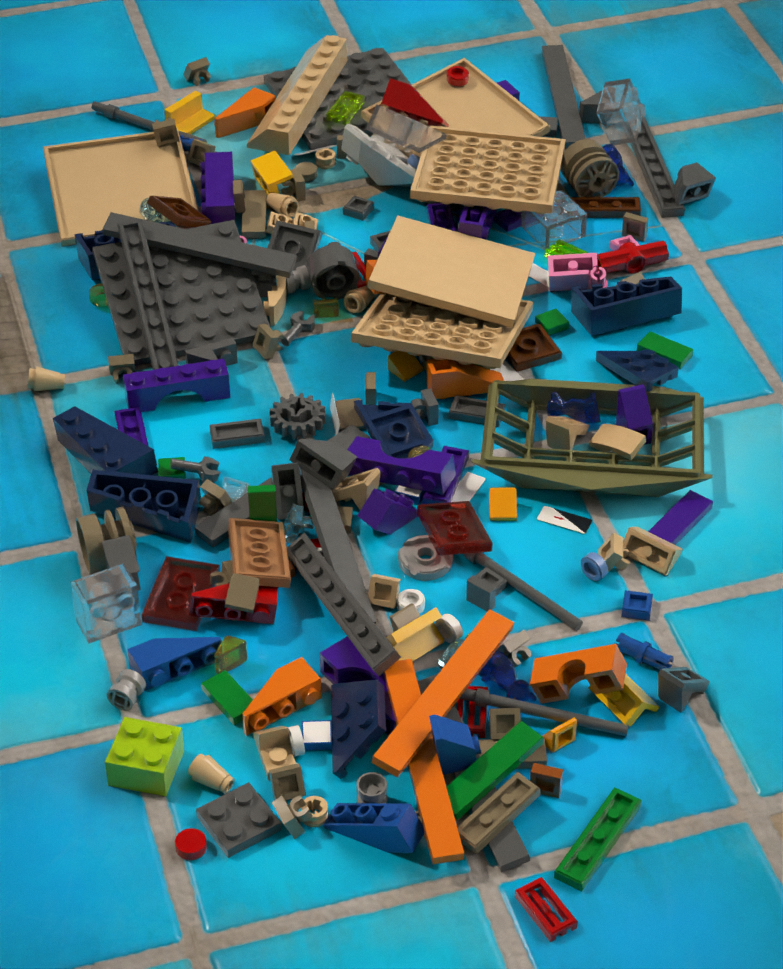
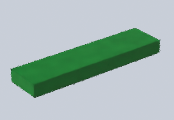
[446,721,544,820]
[554,787,642,892]

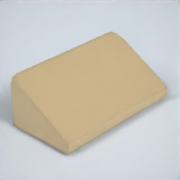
[623,527,683,576]

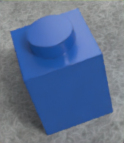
[429,714,481,775]

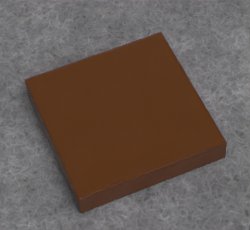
[147,195,211,228]
[506,323,562,372]

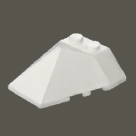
[341,124,417,187]

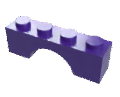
[123,359,230,412]
[347,436,456,495]
[320,637,397,736]

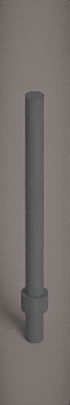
[91,101,207,143]
[450,536,583,631]
[459,688,629,737]

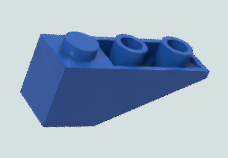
[127,637,223,691]
[323,803,425,853]

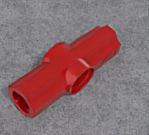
[597,241,669,274]

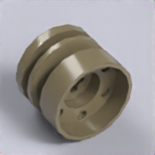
[560,139,619,197]
[76,507,137,574]

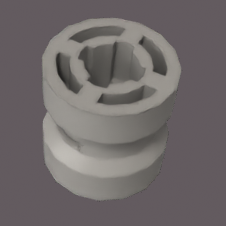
[286,265,311,294]
[107,669,146,711]
[357,772,387,803]

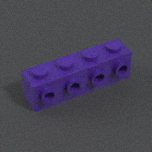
[201,151,235,224]
[458,206,497,240]

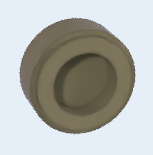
[294,162,317,182]

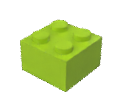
[105,717,184,797]

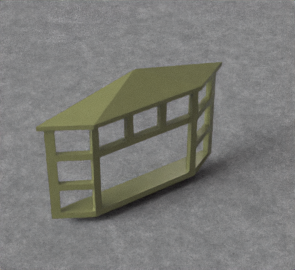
[472,379,712,497]

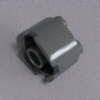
[306,242,360,300]

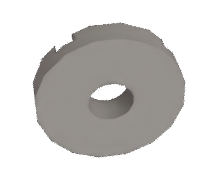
[398,535,453,581]

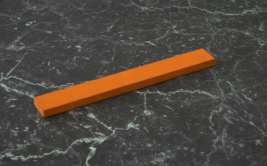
[371,609,515,778]
[383,659,464,864]

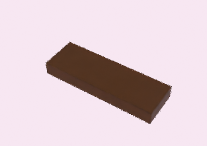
[569,197,641,218]

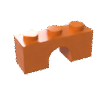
[530,644,627,704]

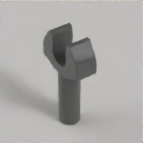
[281,311,315,346]
[170,456,220,482]

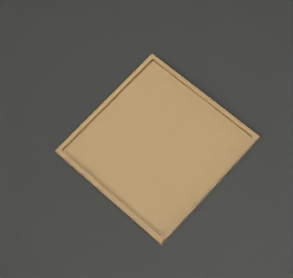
[361,58,550,157]
[43,129,198,246]
[367,215,536,328]

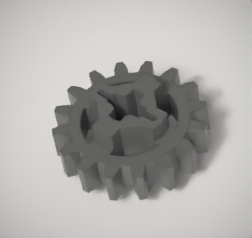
[270,393,326,439]

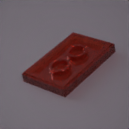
[417,501,493,556]
[141,556,220,631]

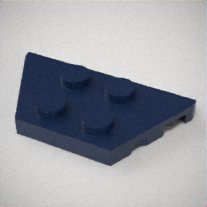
[596,350,678,392]
[354,400,434,459]
[331,680,386,779]

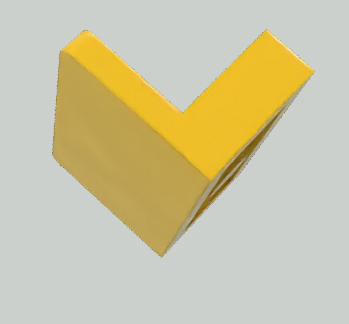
[164,91,215,134]
[250,151,293,196]
[386,607,444,661]
[589,674,660,727]

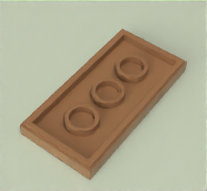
[228,518,291,588]

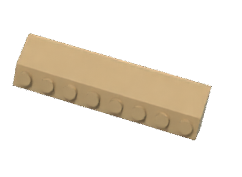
[247,35,347,155]

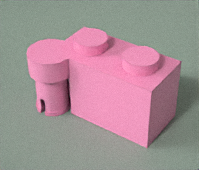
[548,253,608,292]

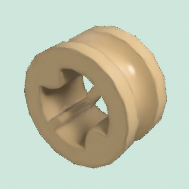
[315,148,336,169]
[301,796,328,827]

